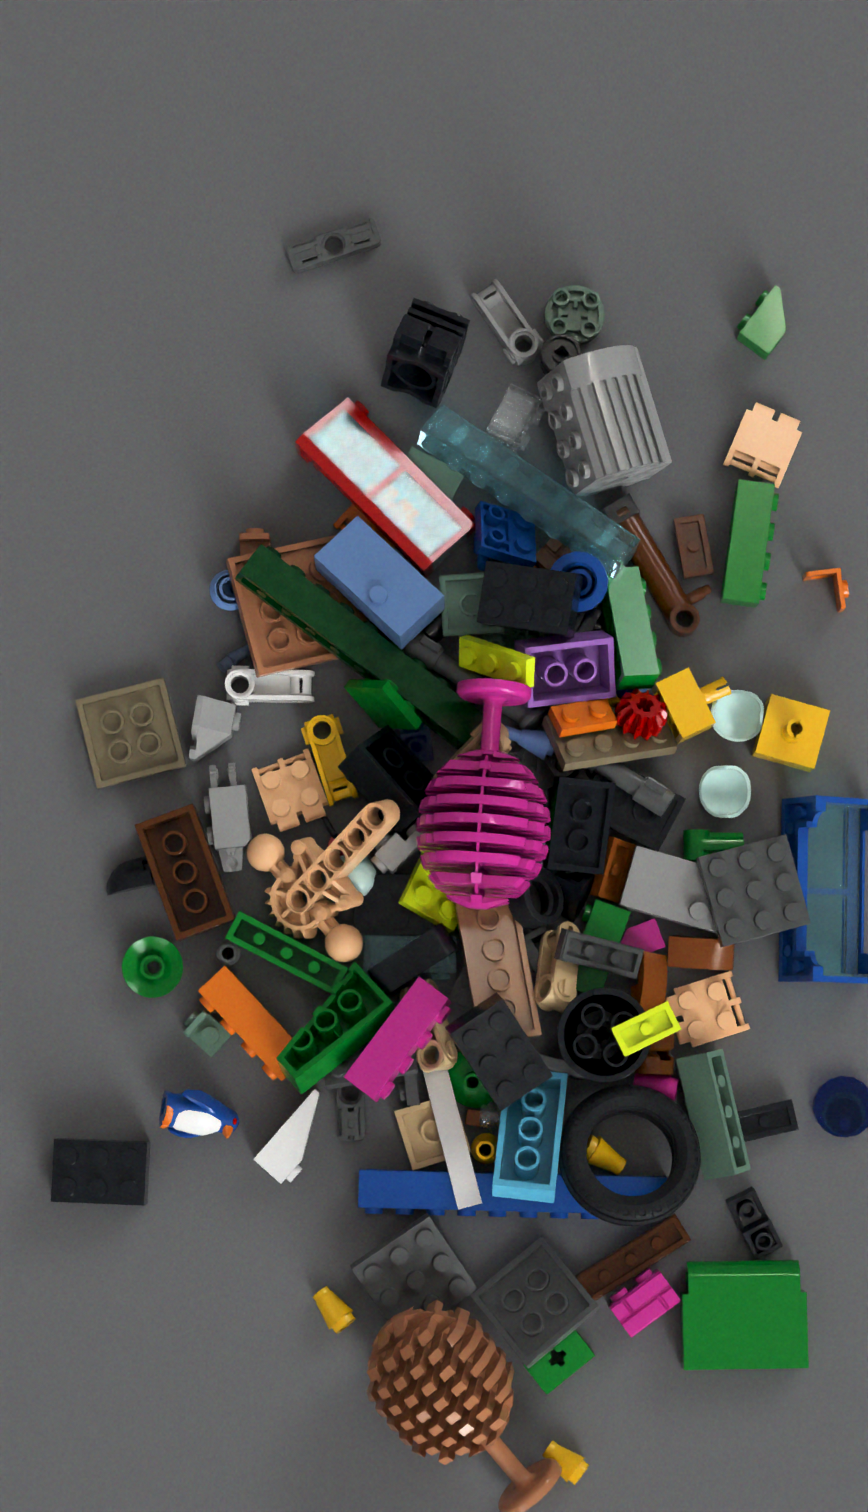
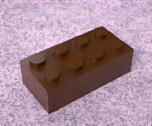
[135,804,236,942]

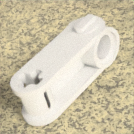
[224,665,315,706]

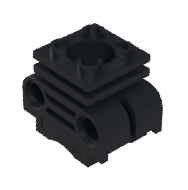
[381,298,470,408]

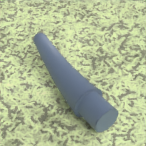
[217,645,250,673]

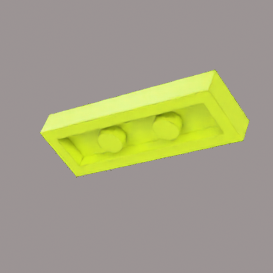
[459,635,535,688]

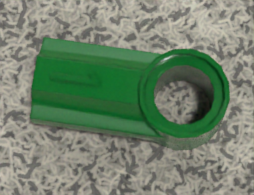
[683,829,744,862]

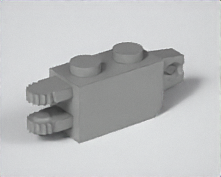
[204,763,252,873]

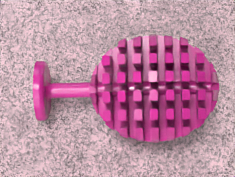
[416,678,551,910]

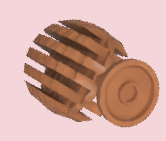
[367,1300,562,1512]

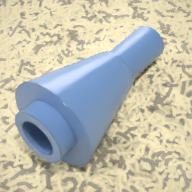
[505,725,554,760]

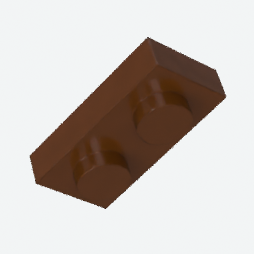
[673,514,714,579]

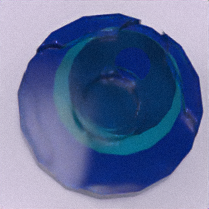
[812,1076,868,1138]

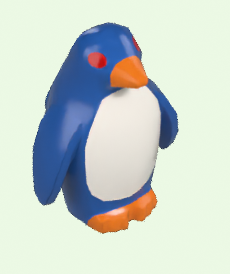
[159,1089,239,1139]

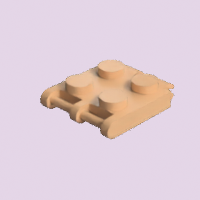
[723,402,802,488]
[251,748,329,832]
[665,971,750,1047]

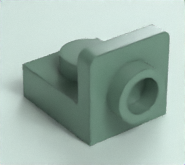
[183,1010,231,1058]

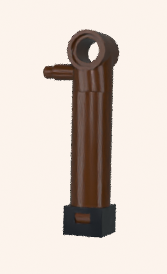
[601,493,712,637]

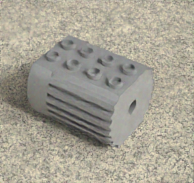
[537,345,672,498]

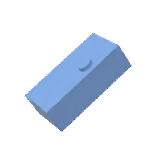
[314,516,445,650]

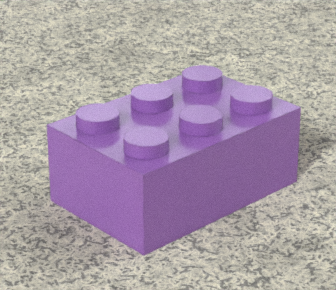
[514,630,616,708]

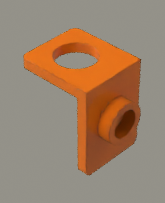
[802,568,849,612]

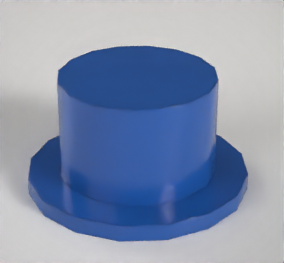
[550,551,608,613]

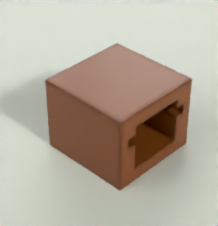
[465,1109,483,1127]

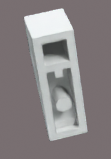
[253,1089,320,1184]

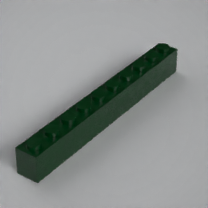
[235,544,483,750]

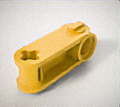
[301,714,359,806]

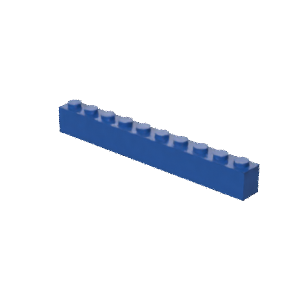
[358,1169,668,1221]

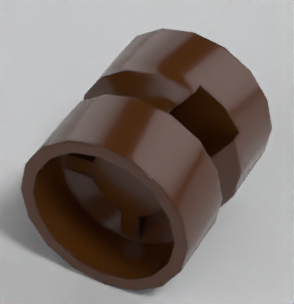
[634,1033,675,1075]

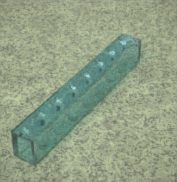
[417,405,641,579]

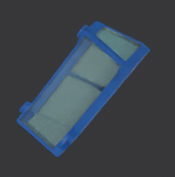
[778,795,868,984]

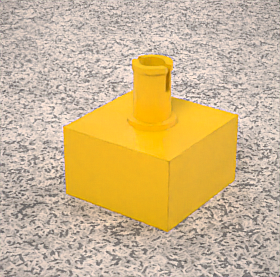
[651,667,731,744]
[751,694,830,772]

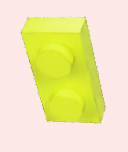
[610,1001,682,1057]

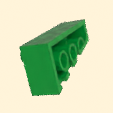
[276,961,395,1095]

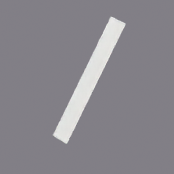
[423,1049,482,1210]

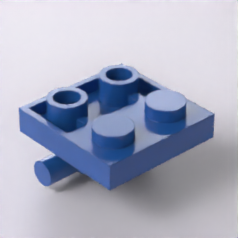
[473,500,537,571]

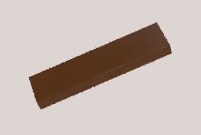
[575,1213,691,1301]

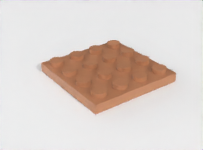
[226,535,366,678]

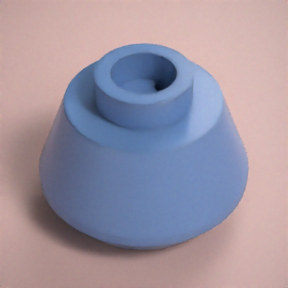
[209,570,238,611]

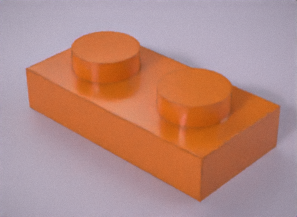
[548,698,617,738]

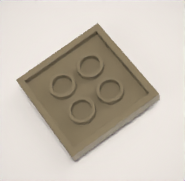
[75,677,187,789]

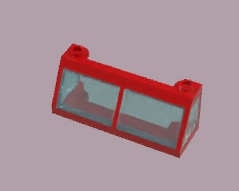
[295,398,476,578]

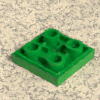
[344,678,422,730]

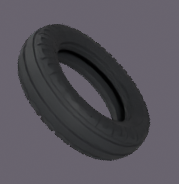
[559,1084,701,1226]

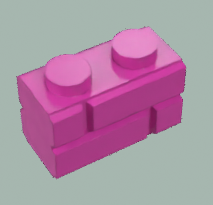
[608,1268,681,1338]

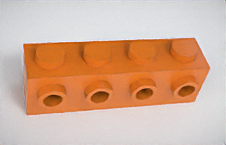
[198,966,293,1081]

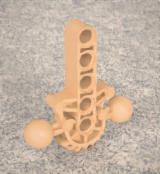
[246,799,400,963]

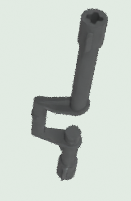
[404,633,676,817]

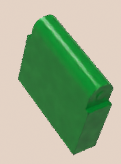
[680,1260,809,1370]

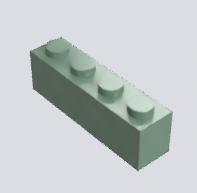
[676,1048,751,1180]

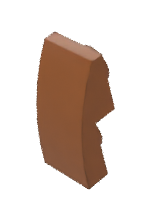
[667,935,735,970]
[630,951,667,1011]

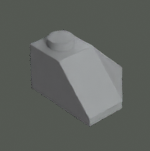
[189,695,242,762]

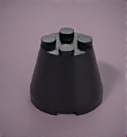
[557,988,651,1082]

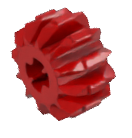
[615,688,668,741]

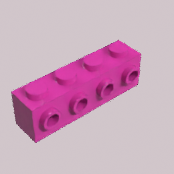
[344,977,452,1102]

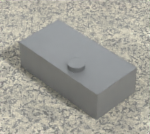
[618,846,717,935]

